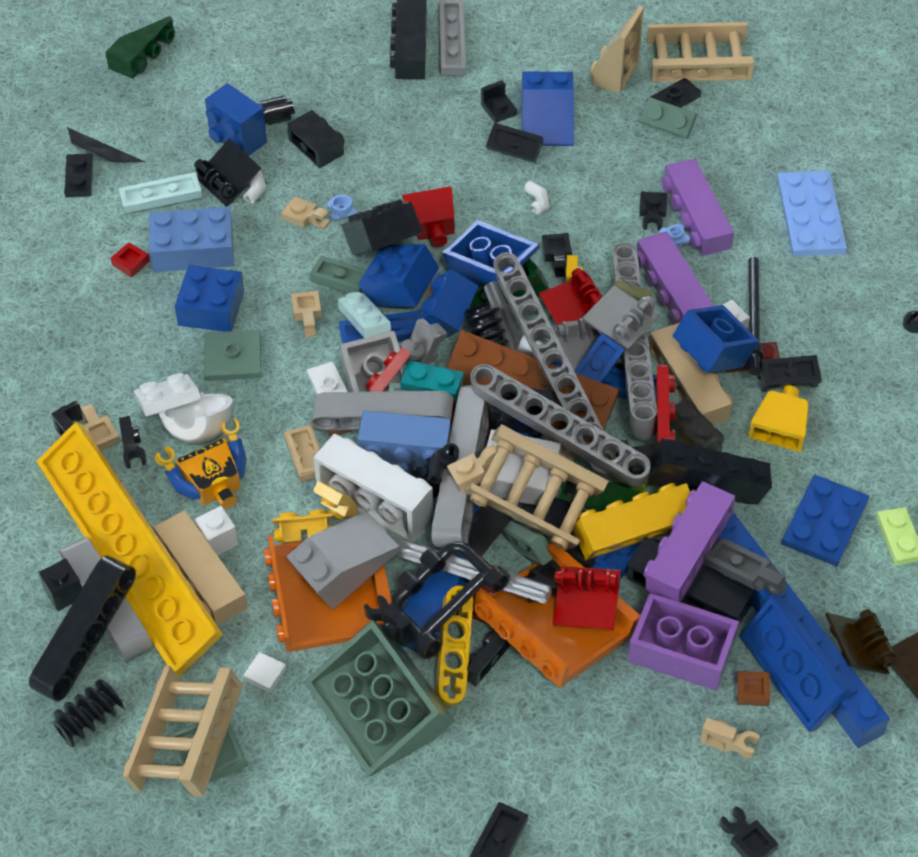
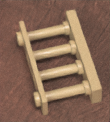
[647,22,754,82]
[464,424,608,549]
[123,666,243,797]

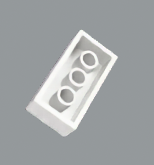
[313,433,433,542]

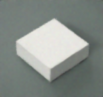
[243,652,287,693]

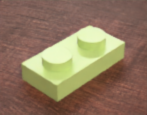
[876,507,918,565]

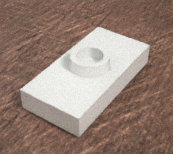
[307,361,348,395]

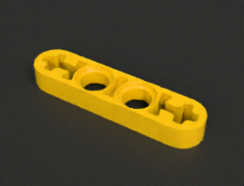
[435,586,473,707]

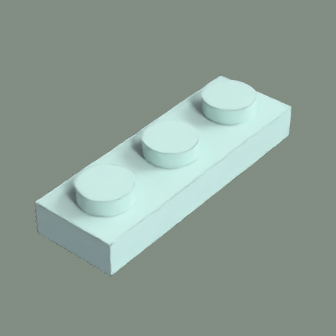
[118,172,202,214]
[337,292,391,338]

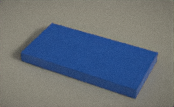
[739,594,851,732]

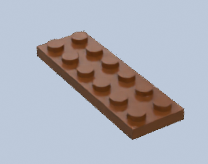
[446,330,620,441]

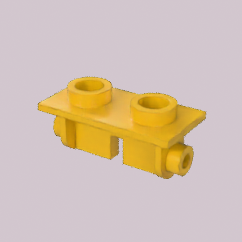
[272,510,333,544]

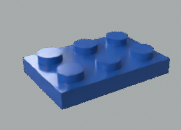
[781,474,870,567]

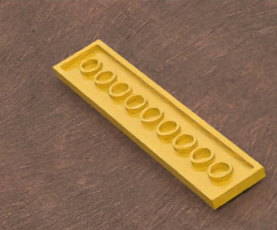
[36,422,223,676]

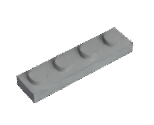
[439,0,466,76]

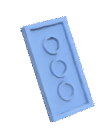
[777,171,847,256]

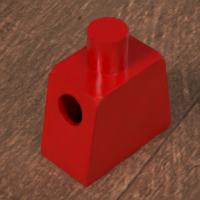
[402,186,455,247]

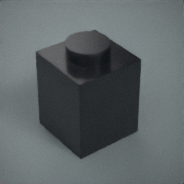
[39,558,82,612]

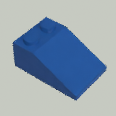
[522,71,574,146]
[443,220,540,284]

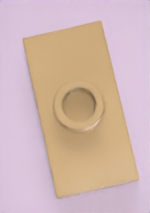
[284,425,320,482]

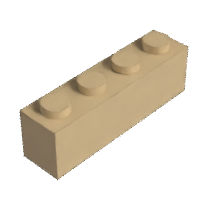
[649,323,733,430]
[153,510,248,625]

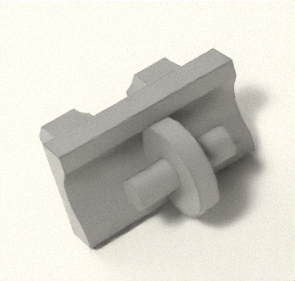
[400,318,447,365]

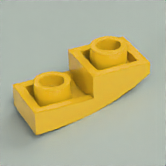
[313,481,358,520]

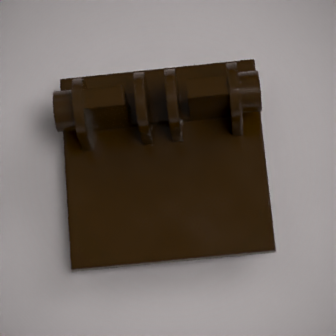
[825,609,896,674]

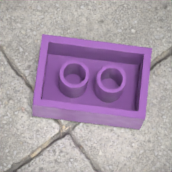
[628,593,739,691]

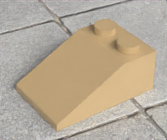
[590,6,644,93]

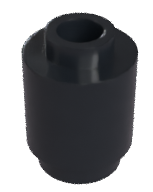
[259,95,295,126]

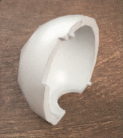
[159,392,233,445]

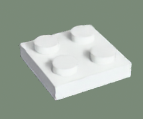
[134,373,201,416]

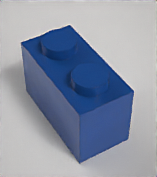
[420,269,478,338]

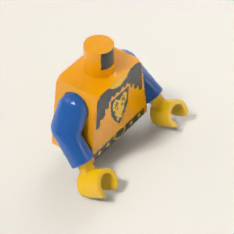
[155,418,247,509]

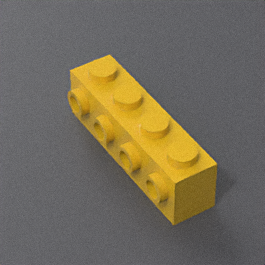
[573,483,690,560]

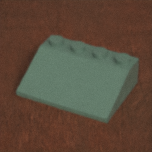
[304,620,455,777]

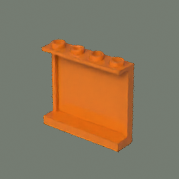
[264,535,392,652]
[473,543,641,688]

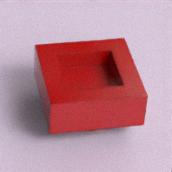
[111,242,150,277]

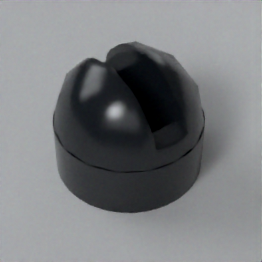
[902,310,918,333]

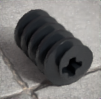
[464,304,509,346]
[53,679,124,748]

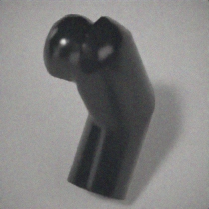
[427,443,459,485]

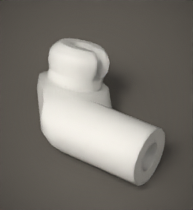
[243,171,266,204]
[524,181,550,215]

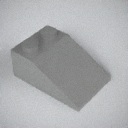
[337,331,405,392]
[286,511,401,610]

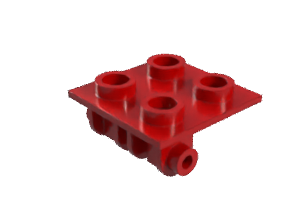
[539,268,602,325]
[553,566,621,630]

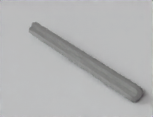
[390,535,552,603]

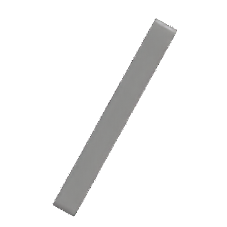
[612,242,657,440]
[494,252,617,481]

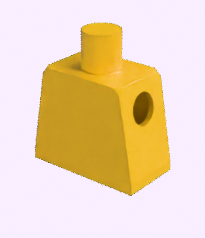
[748,385,808,452]

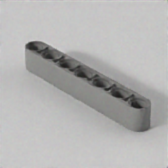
[471,364,650,487]
[432,384,492,548]

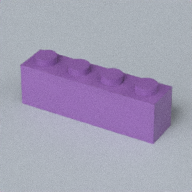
[661,158,734,256]
[637,231,714,325]
[643,481,735,602]

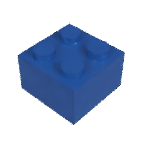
[205,83,267,156]
[358,244,439,307]
[175,265,244,332]
[672,305,760,373]

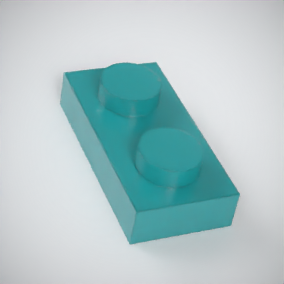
[400,360,464,402]

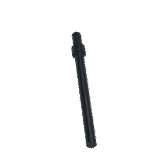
[748,257,763,375]

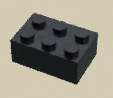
[341,199,423,254]

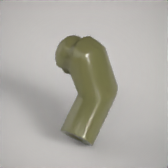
[613,279,653,301]

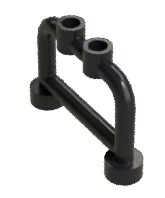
[391,541,510,659]

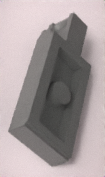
[703,537,787,596]

